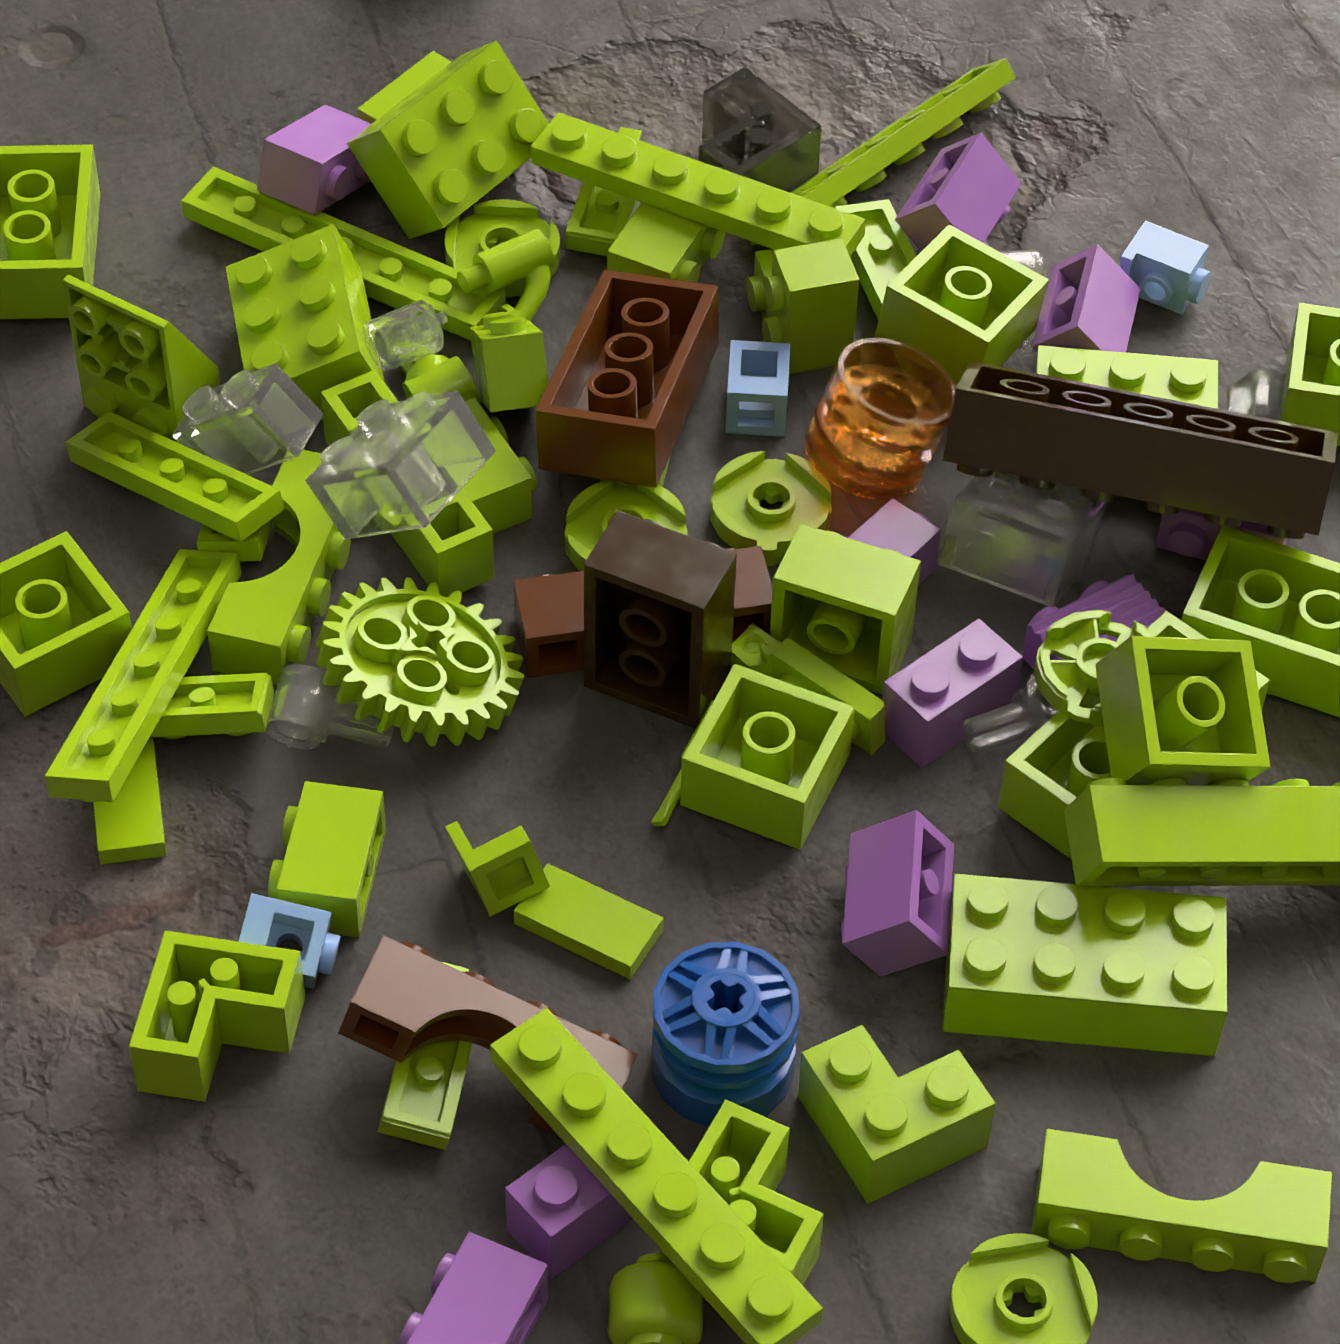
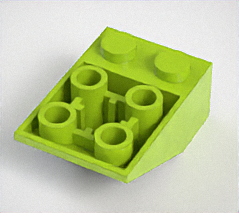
[63,275,223,447]

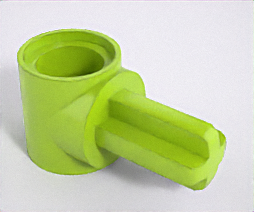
[393,335,481,420]

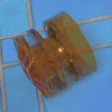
[804,338,956,501]

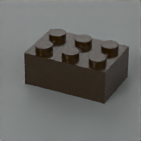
[584,510,737,729]

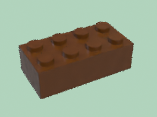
[535,269,719,488]

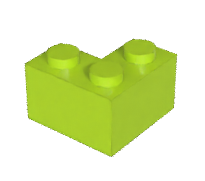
[746,238,859,374]
[129,930,306,1102]
[798,1024,996,1204]
[659,1099,824,1285]

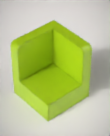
[445,821,550,917]

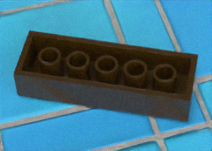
[942,361,1338,539]

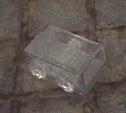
[172,363,324,475]

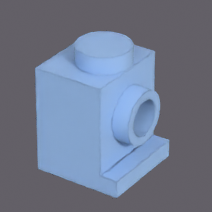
[1120,221,1211,315]
[725,340,790,437]
[238,893,341,989]

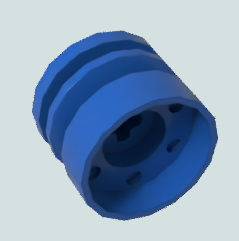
[651,942,800,1127]

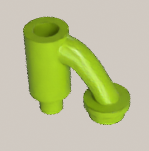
[457,228,554,322]

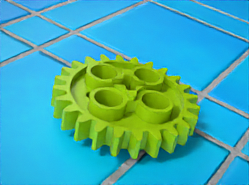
[316,577,524,747]

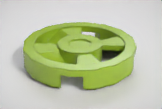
[1034,610,1155,726]

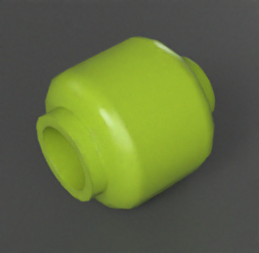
[607,1253,704,1344]

